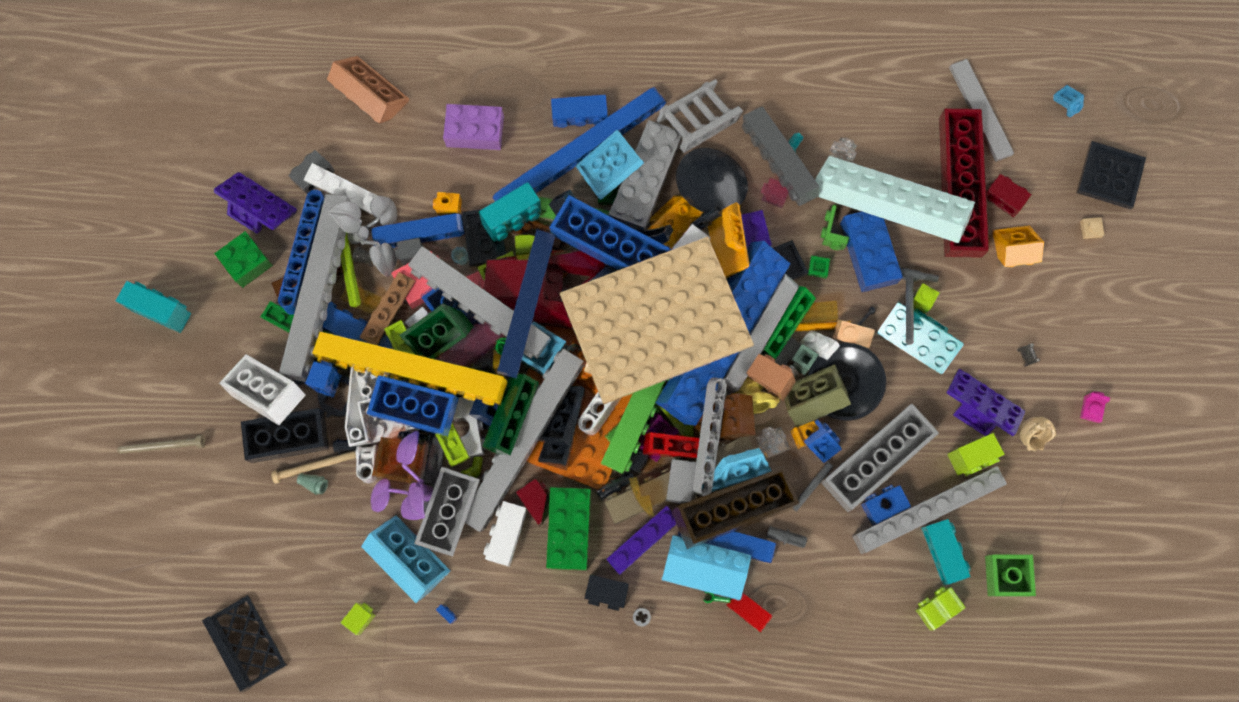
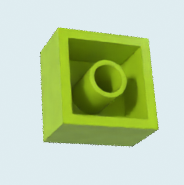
[947,433,1005,476]

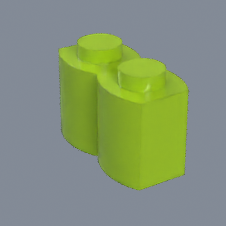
[916,586,966,631]

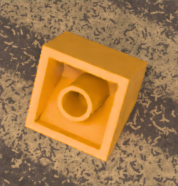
[993,225,1044,267]

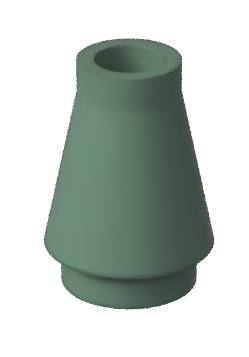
[297,473,328,495]

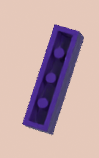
[606,506,677,575]

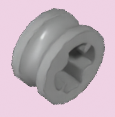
[633,608,651,627]

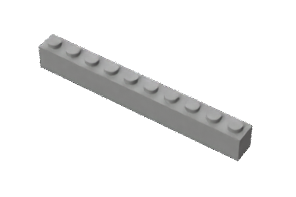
[279,194,351,382]
[465,349,586,532]

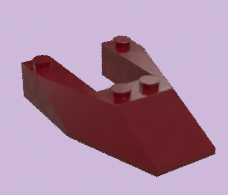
[483,250,605,329]

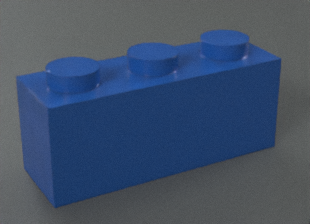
[551,95,608,128]

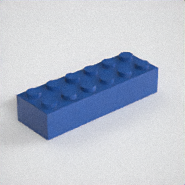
[549,195,672,270]

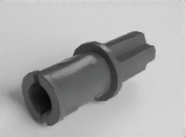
[766,525,807,548]

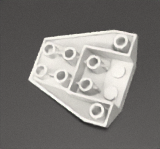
[345,367,419,447]

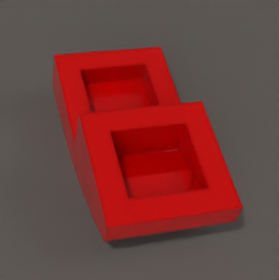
[726,592,773,633]

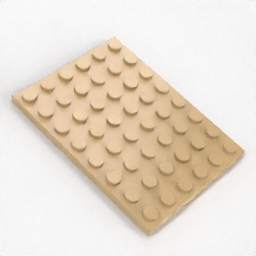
[560,237,754,405]

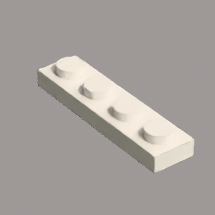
[304,163,377,214]

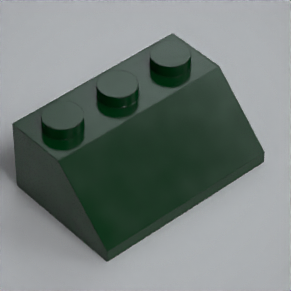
[399,304,474,359]

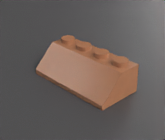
[327,56,409,124]

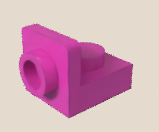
[1080,391,1110,423]

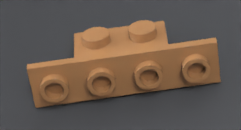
[360,272,416,346]

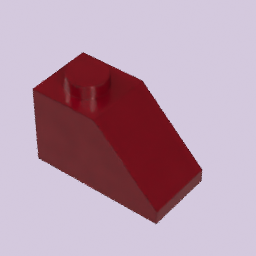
[516,479,548,526]

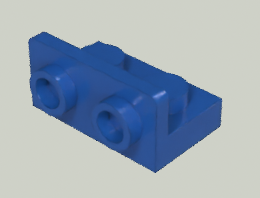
[804,419,842,463]

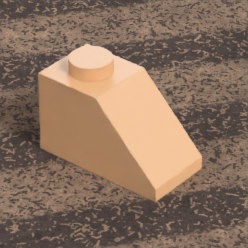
[832,319,875,348]

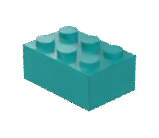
[479,182,541,242]
[115,281,191,333]

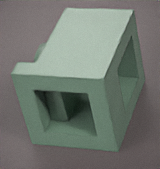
[791,344,819,375]

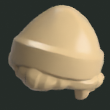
[1020,417,1056,451]

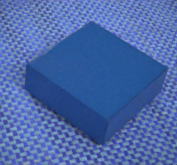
[436,604,458,624]

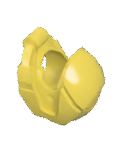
[732,376,780,414]

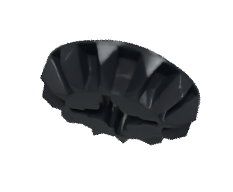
[397,431,429,446]

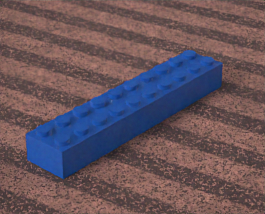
[655,241,790,425]

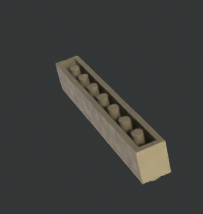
[605,436,754,525]

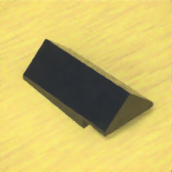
[538,386,585,471]

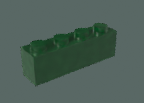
[482,374,539,456]

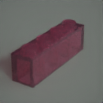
[436,322,506,368]

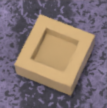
[1080,218,1104,239]

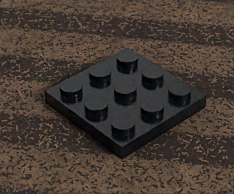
[1076,141,1146,210]

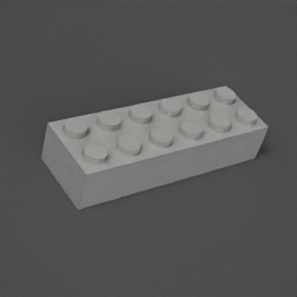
[609,120,682,230]
[821,404,939,512]

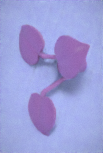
[371,431,433,520]

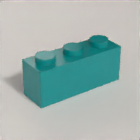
[921,519,971,585]

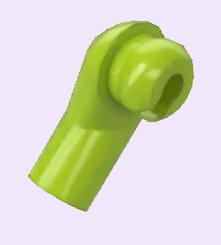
[460,456,483,478]

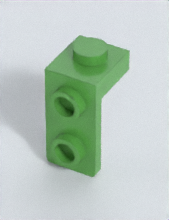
[820,205,849,250]

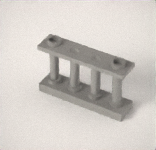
[657,79,743,153]

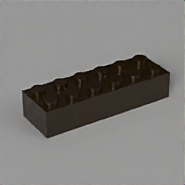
[672,467,800,549]

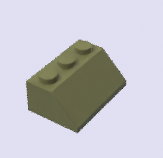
[785,365,851,427]

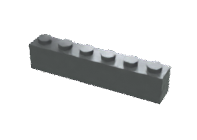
[742,106,819,206]

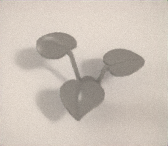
[327,196,397,277]

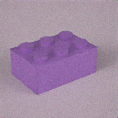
[443,104,504,150]

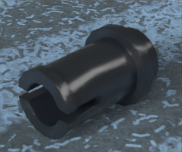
[333,438,357,454]

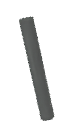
[793,462,833,512]

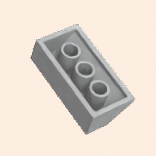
[414,467,480,557]

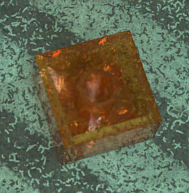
[372,437,424,485]

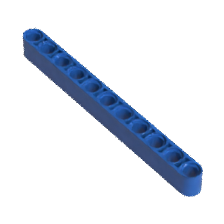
[492,87,666,201]

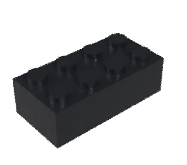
[241,408,329,463]

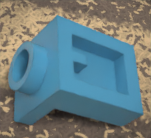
[1053,85,1084,117]

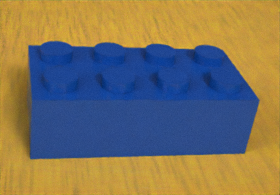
[840,211,903,293]
[366,375,459,437]

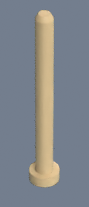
[271,450,356,484]

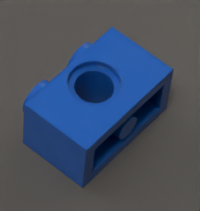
[861,485,911,526]

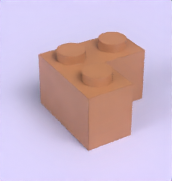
[746,354,796,402]

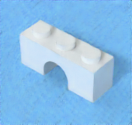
[453,397,486,458]

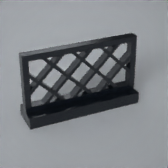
[202,595,287,693]

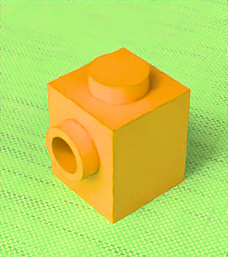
[433,192,462,216]

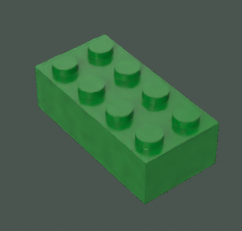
[546,487,591,571]

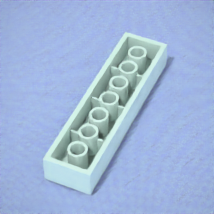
[815,156,975,243]

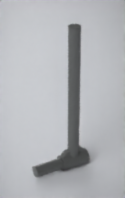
[900,267,939,345]

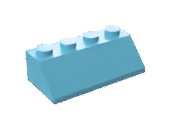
[361,515,450,603]
[662,535,751,600]

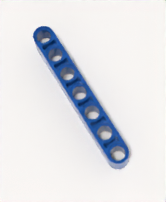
[278,190,325,315]

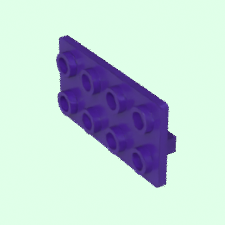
[214,172,297,234]
[946,369,1025,436]

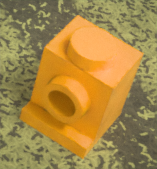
[790,421,819,449]

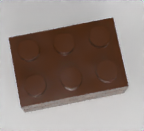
[693,393,756,444]

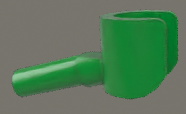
[703,592,731,603]

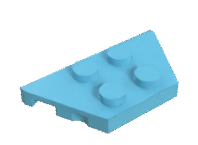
[701,448,772,492]

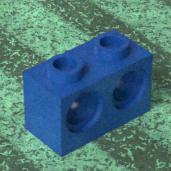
[305,361,342,397]

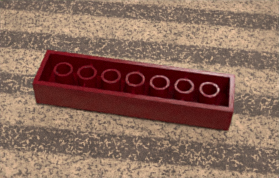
[939,108,989,258]

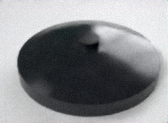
[676,148,748,213]
[808,343,887,421]

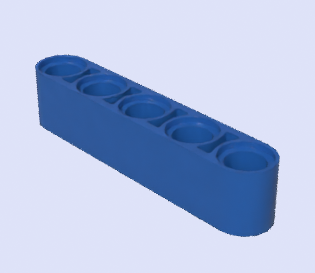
[371,214,465,248]
[677,531,776,563]

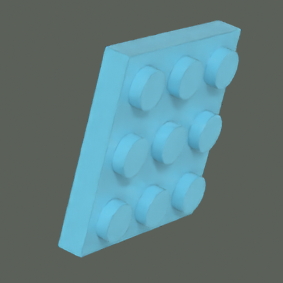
[576,130,644,200]

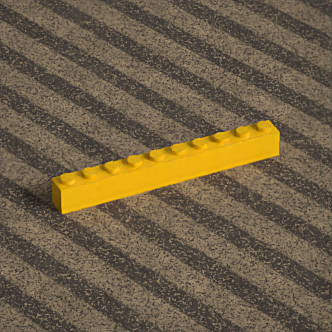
[312,332,508,406]

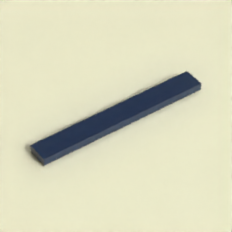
[497,230,555,378]

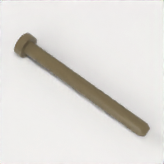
[117,434,205,454]

